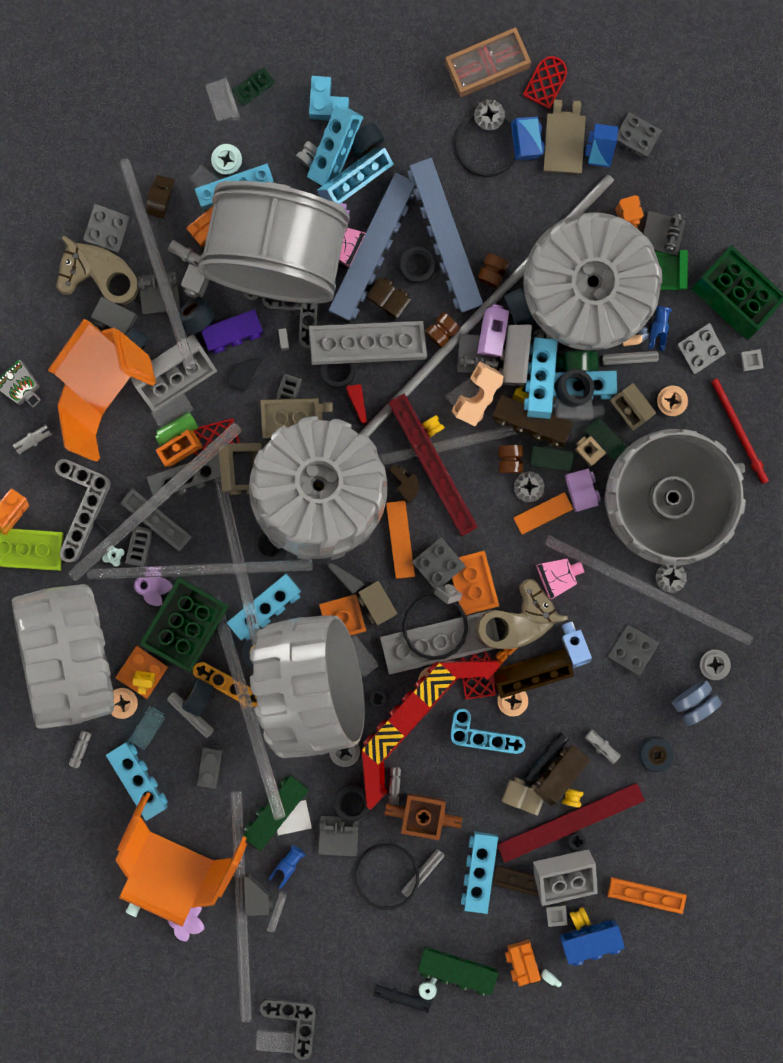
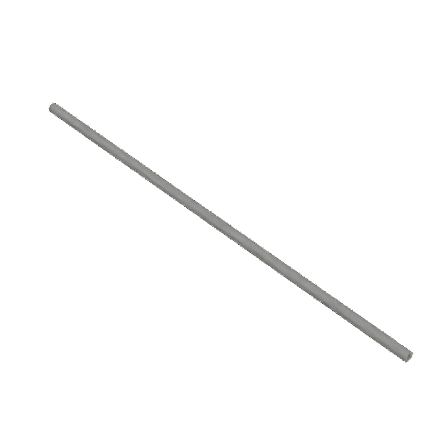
[313,174,614,491]

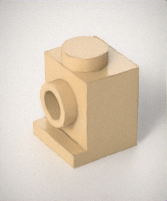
[575,436,606,467]

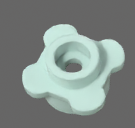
[102,545,125,567]

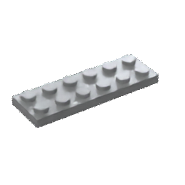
[308,321,427,365]
[380,610,499,675]

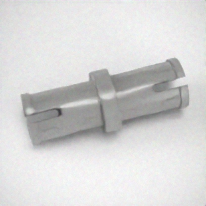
[168,240,200,267]
[13,424,52,455]
[584,729,621,764]

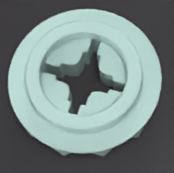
[211,144,242,175]

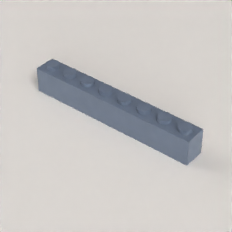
[407,157,483,312]
[329,172,416,323]

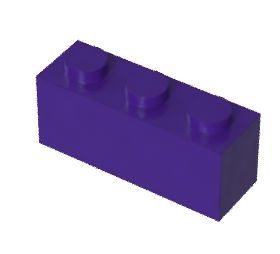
[201,309,264,354]

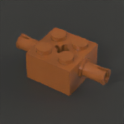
[384,793,462,840]

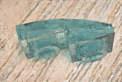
[128,706,167,750]

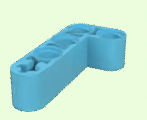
[450,708,525,754]

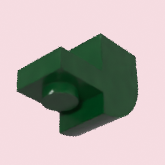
[555,351,599,373]

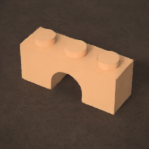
[452,361,504,426]

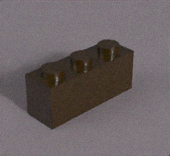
[534,745,590,806]

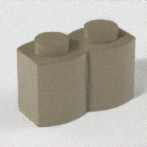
[501,777,544,816]

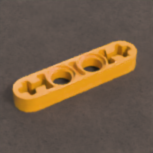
[193,662,258,707]

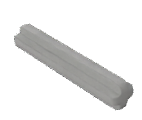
[602,351,659,365]
[167,692,214,738]
[402,849,444,897]

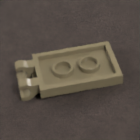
[543,100,586,174]
[260,397,333,438]

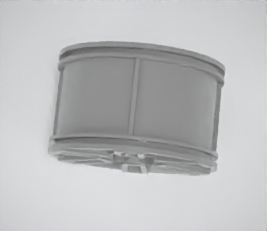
[198,181,350,303]

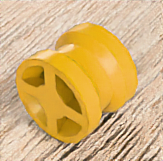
[422,415,445,438]
[562,788,584,807]
[569,907,591,931]

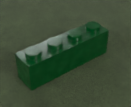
[243,774,309,851]
[418,946,499,996]

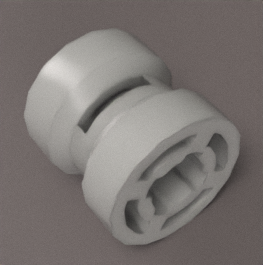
[295,141,317,168]

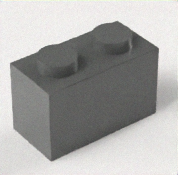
[91,297,138,335]

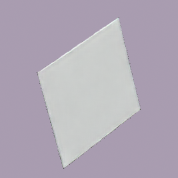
[277,800,312,835]

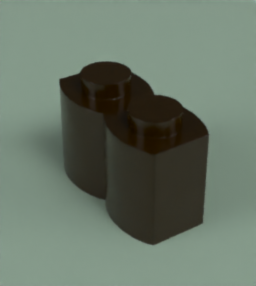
[366,277,411,320]

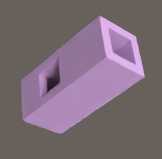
[477,305,509,358]

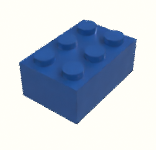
[559,919,625,966]

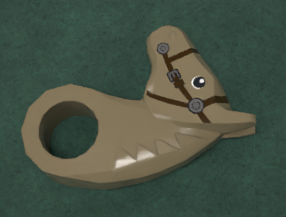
[56,236,139,305]
[475,579,568,649]

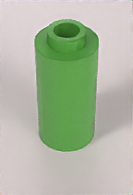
[155,411,199,446]

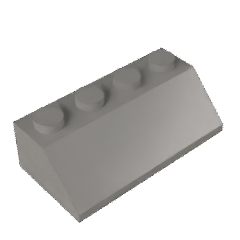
[130,334,217,413]

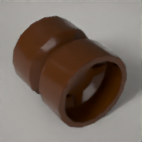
[477,253,510,288]
[424,312,461,348]
[498,445,524,474]

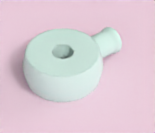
[540,969,562,987]
[418,977,438,1000]

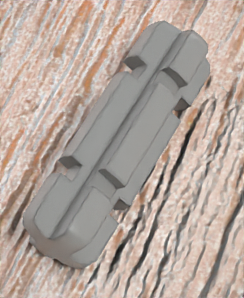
[69,731,91,768]
[388,767,401,805]

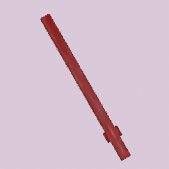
[711,378,769,484]

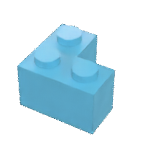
[309,76,349,121]

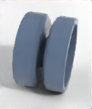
[672,680,722,726]

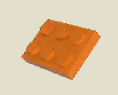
[452,551,499,615]

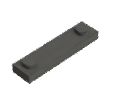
[121,488,192,552]

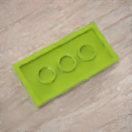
[0,529,64,571]

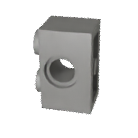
[181,264,210,299]

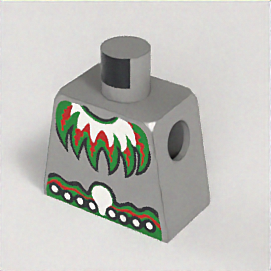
[0,360,41,408]

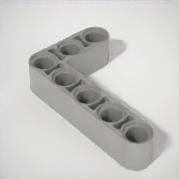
[55,459,111,562]

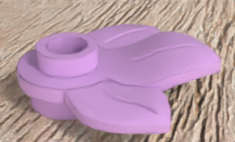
[134,568,173,606]
[168,907,204,941]

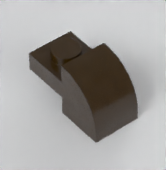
[146,175,175,219]
[389,464,419,503]

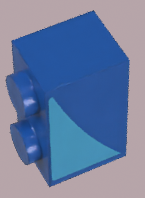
[511,116,544,161]
[585,124,618,167]

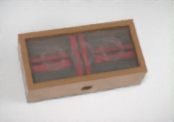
[445,27,531,98]

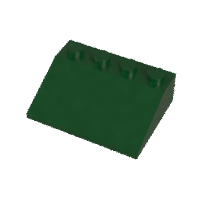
[691,245,783,340]
[139,576,229,673]

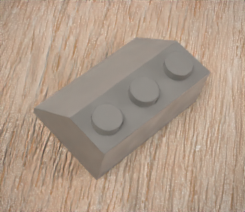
[499,325,532,387]
[533,849,598,906]

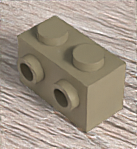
[610,383,656,431]
[357,581,398,626]

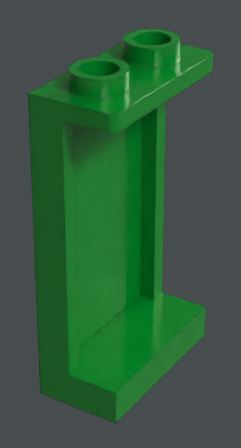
[655,250,688,290]

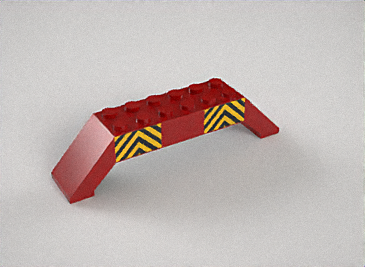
[362,660,503,810]

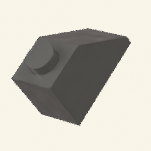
[244,874,273,916]

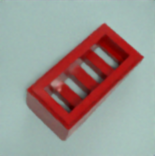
[346,384,367,424]

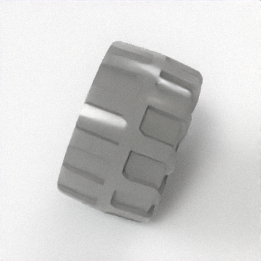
[523,212,662,350]
[249,416,387,561]
[604,429,746,566]
[12,584,114,729]
[250,615,365,758]

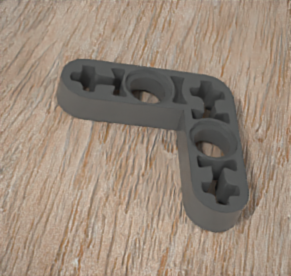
[262,297,318,349]
[260,998,316,1060]

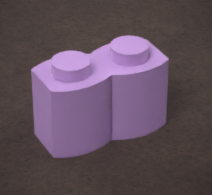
[565,469,601,512]

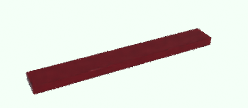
[388,393,478,537]
[497,783,645,863]

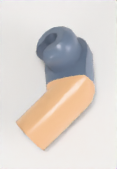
[623,327,649,346]

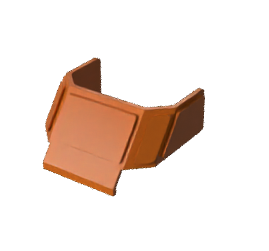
[48,319,156,461]
[116,792,247,927]

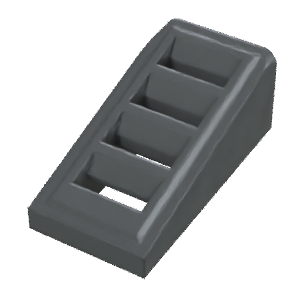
[276,373,303,399]
[125,526,153,567]
[328,563,364,594]

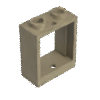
[218,443,262,495]

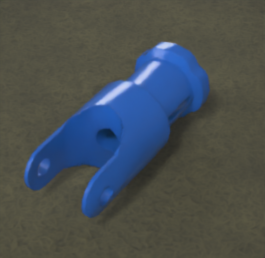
[648,306,672,351]
[269,845,306,889]

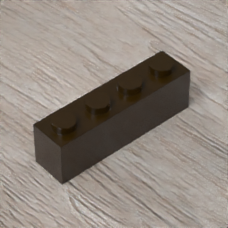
[493,395,573,448]
[493,648,574,699]

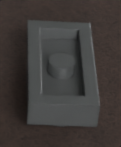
[197,747,223,789]

